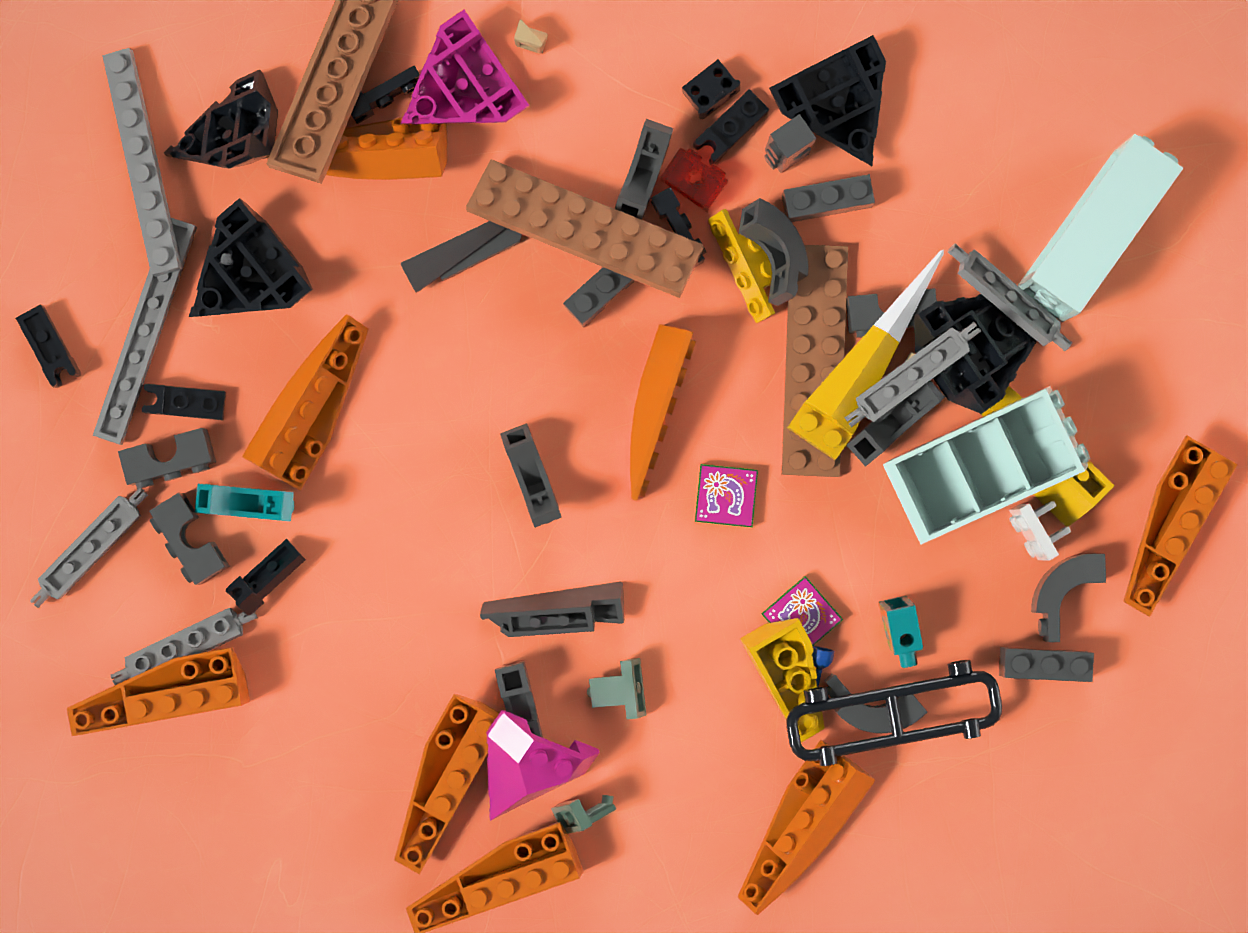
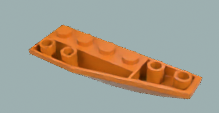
[267,117,447,180]
[242,314,369,491]
[630,324,696,501]
[1123,435,1238,617]
[67,647,250,736]
[394,693,500,875]
[738,739,875,915]
[406,822,584,933]

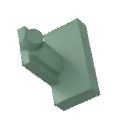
[587,658,647,720]
[551,795,616,834]

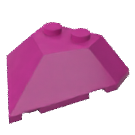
[401,9,530,124]
[486,710,600,821]

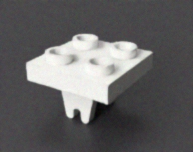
[1009,501,1072,561]

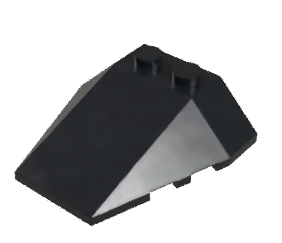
[914,294,1037,414]

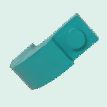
[195,484,295,522]

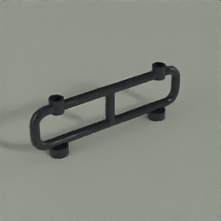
[786,660,1002,766]

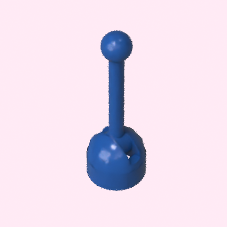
[812,646,835,687]

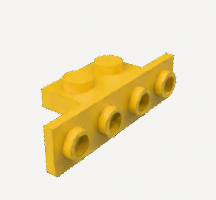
[708,209,775,323]

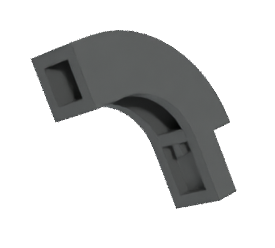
[615,118,674,220]
[739,198,808,306]
[846,380,945,467]
[500,423,562,528]
[1031,553,1106,642]
[824,673,928,733]

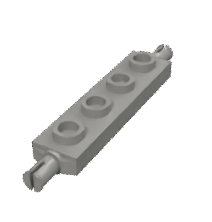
[947,243,1072,351]
[844,322,981,427]
[30,488,148,608]
[110,608,258,685]

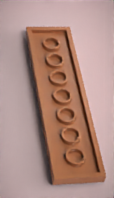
[266,0,398,184]
[466,159,704,298]
[781,244,848,477]

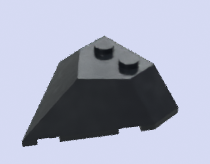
[769,35,886,167]
[164,69,278,169]
[189,198,313,317]

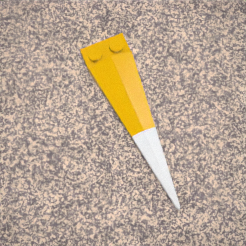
[787,249,944,460]

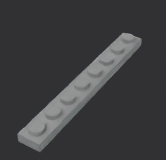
[102,47,182,277]
[92,218,197,445]

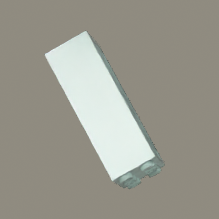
[1018,134,1183,322]
[883,386,1091,545]

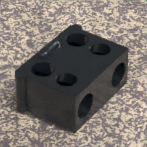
[682,59,740,119]

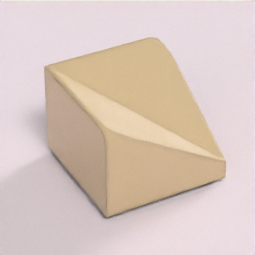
[514,19,548,54]

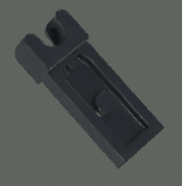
[351,65,420,124]
[693,89,769,166]
[650,187,707,267]
[15,304,81,388]
[142,384,226,421]
[225,538,306,615]

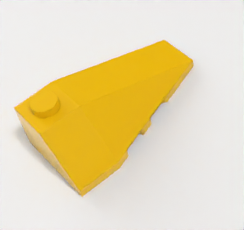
[740,618,825,743]

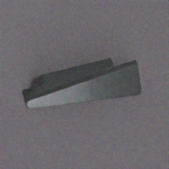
[400,221,523,293]
[480,581,625,637]

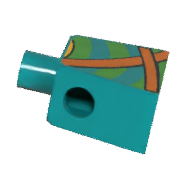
[878,596,923,668]

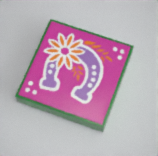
[695,464,758,528]
[761,576,843,646]

